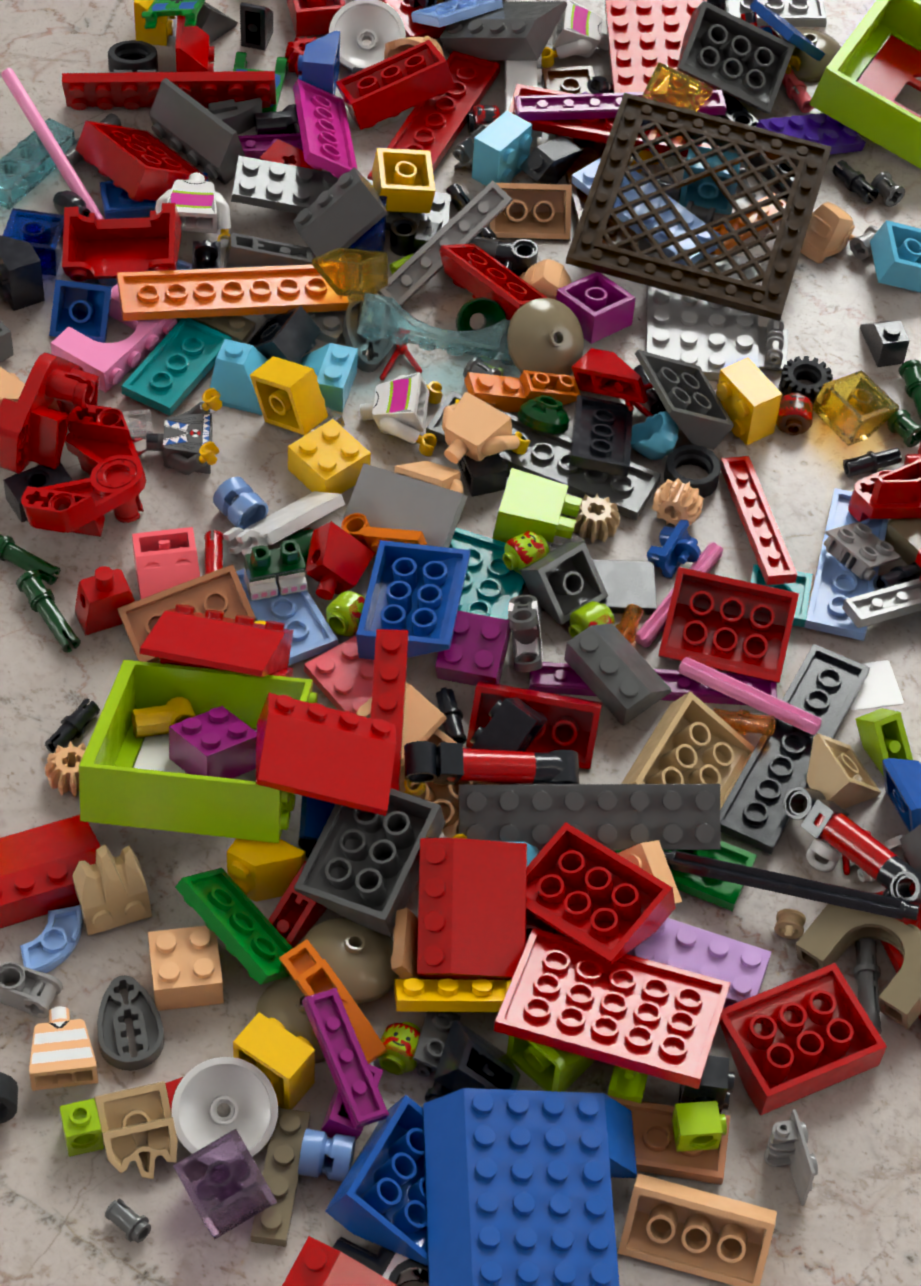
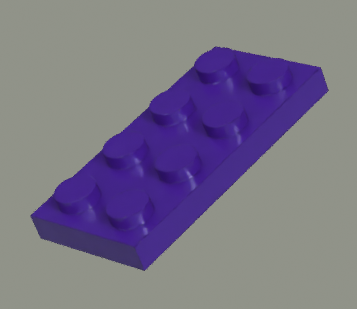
[756,113,866,155]

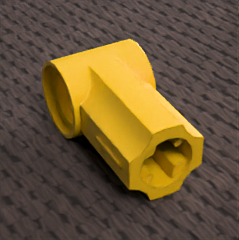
[131,697,196,738]

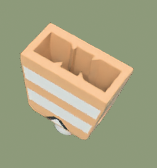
[29,1006,99,1091]

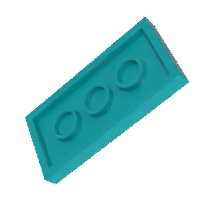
[121,318,232,416]

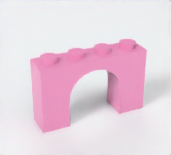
[50,284,177,393]

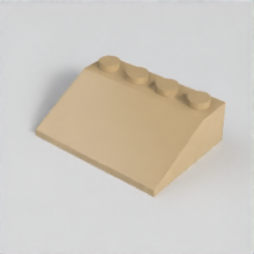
[621,692,755,810]

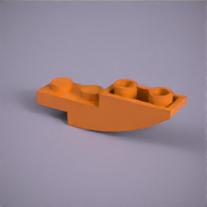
[464,370,581,412]
[279,939,387,1064]

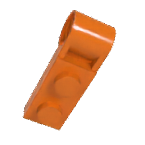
[341,513,427,555]

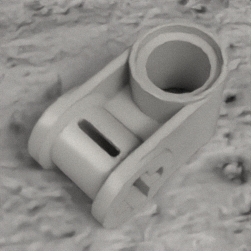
[0,962,63,1018]

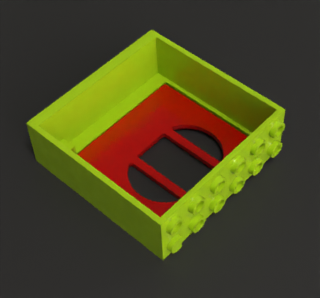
[809,0,921,169]

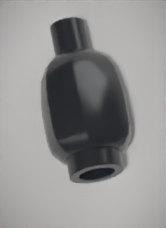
[53,190,91,217]

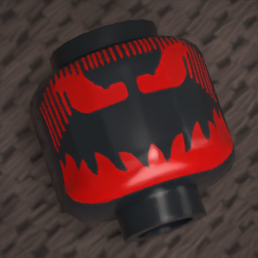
[467,105,502,133]

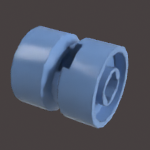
[213,476,268,529]
[298,1128,356,1182]

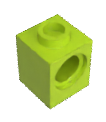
[59,1098,104,1157]
[672,1101,727,1152]

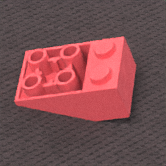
[132,527,200,600]

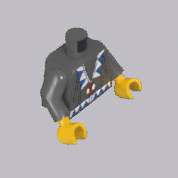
[146,388,222,475]

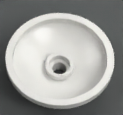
[329,0,406,71]
[171,1057,278,1165]

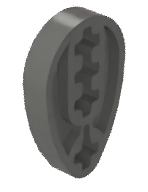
[342,297,398,372]
[97,975,164,1071]

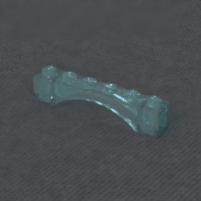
[357,293,515,366]

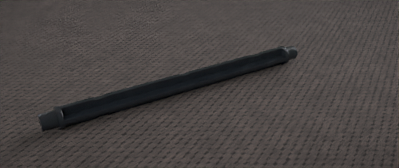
[663,850,920,920]

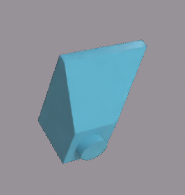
[210,339,268,415]

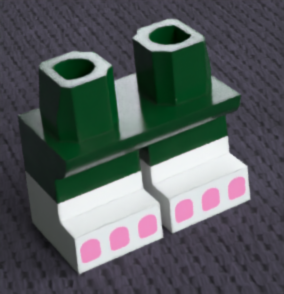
[244,539,308,601]

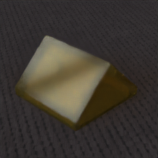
[642,62,713,111]

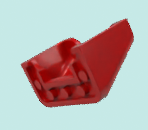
[62,203,182,282]

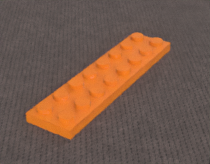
[117,263,349,321]

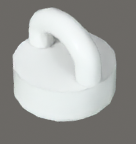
[806,837,842,872]

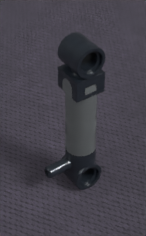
[390,217,538,276]

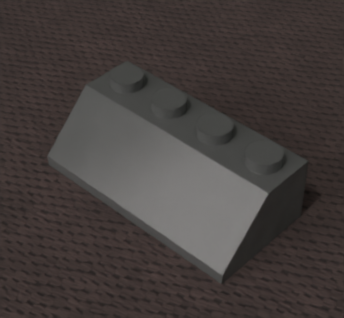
[149,78,245,185]

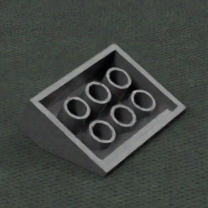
[440,1,567,61]
[677,1,795,114]
[294,788,446,937]

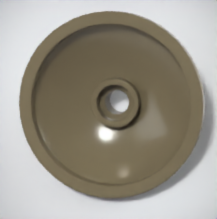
[779,28,841,82]
[507,298,584,375]
[303,917,399,1004]
[255,976,326,1064]

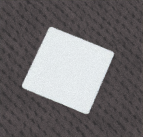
[850,660,904,710]

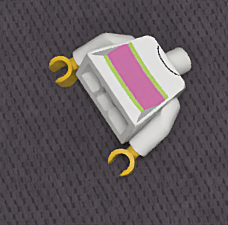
[541,0,609,68]
[155,173,231,241]
[360,372,443,457]

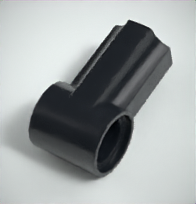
[254,104,300,135]

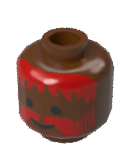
[776,393,813,435]

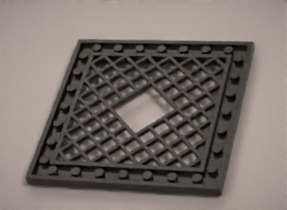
[566,93,832,321]

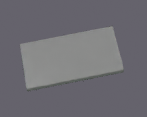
[725,0,827,27]
[343,463,468,548]

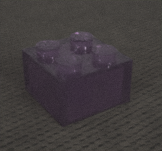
[173,1129,277,1240]

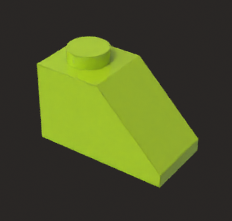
[855,708,913,777]

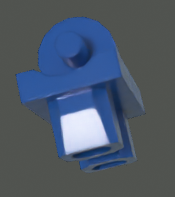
[647,520,701,578]

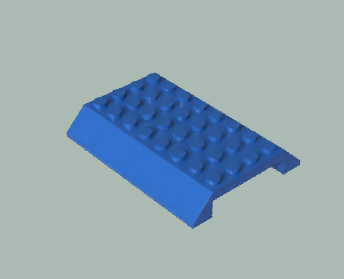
[422,1088,637,1286]

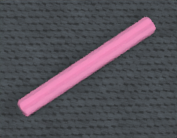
[635,542,723,648]
[679,657,822,735]

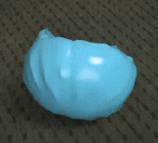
[631,411,679,460]

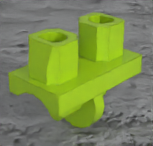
[607,1066,648,1103]

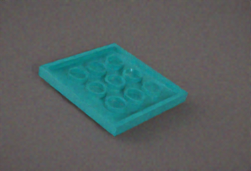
[449,527,526,620]

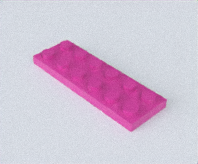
[293,79,357,179]

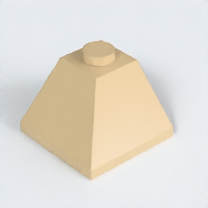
[806,733,881,809]

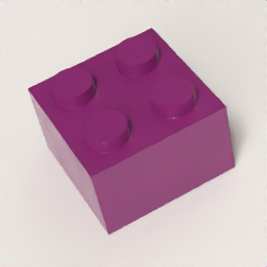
[556,272,636,344]
[435,611,511,686]
[169,706,257,779]

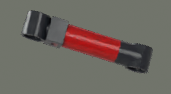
[404,741,580,785]
[783,787,921,906]

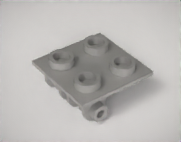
[758,319,788,371]
[824,522,902,581]
[764,1109,818,1206]

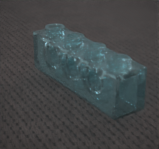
[0,118,75,210]

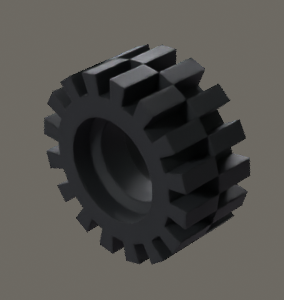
[779,356,833,407]

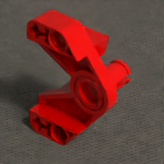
[0,352,99,474]
[21,404,146,537]
[848,459,921,581]

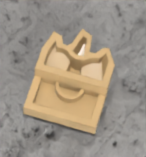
[72,844,152,936]
[94,1081,178,1179]

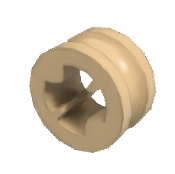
[774,909,806,939]

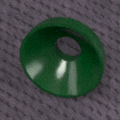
[456,298,507,349]
[517,395,570,434]

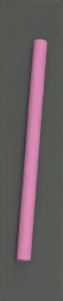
[1,68,104,219]

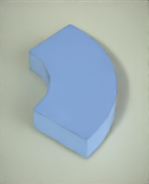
[20,905,83,973]

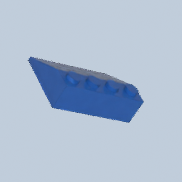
[356,540,471,660]
[325,1095,428,1266]

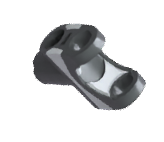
[508,595,543,672]

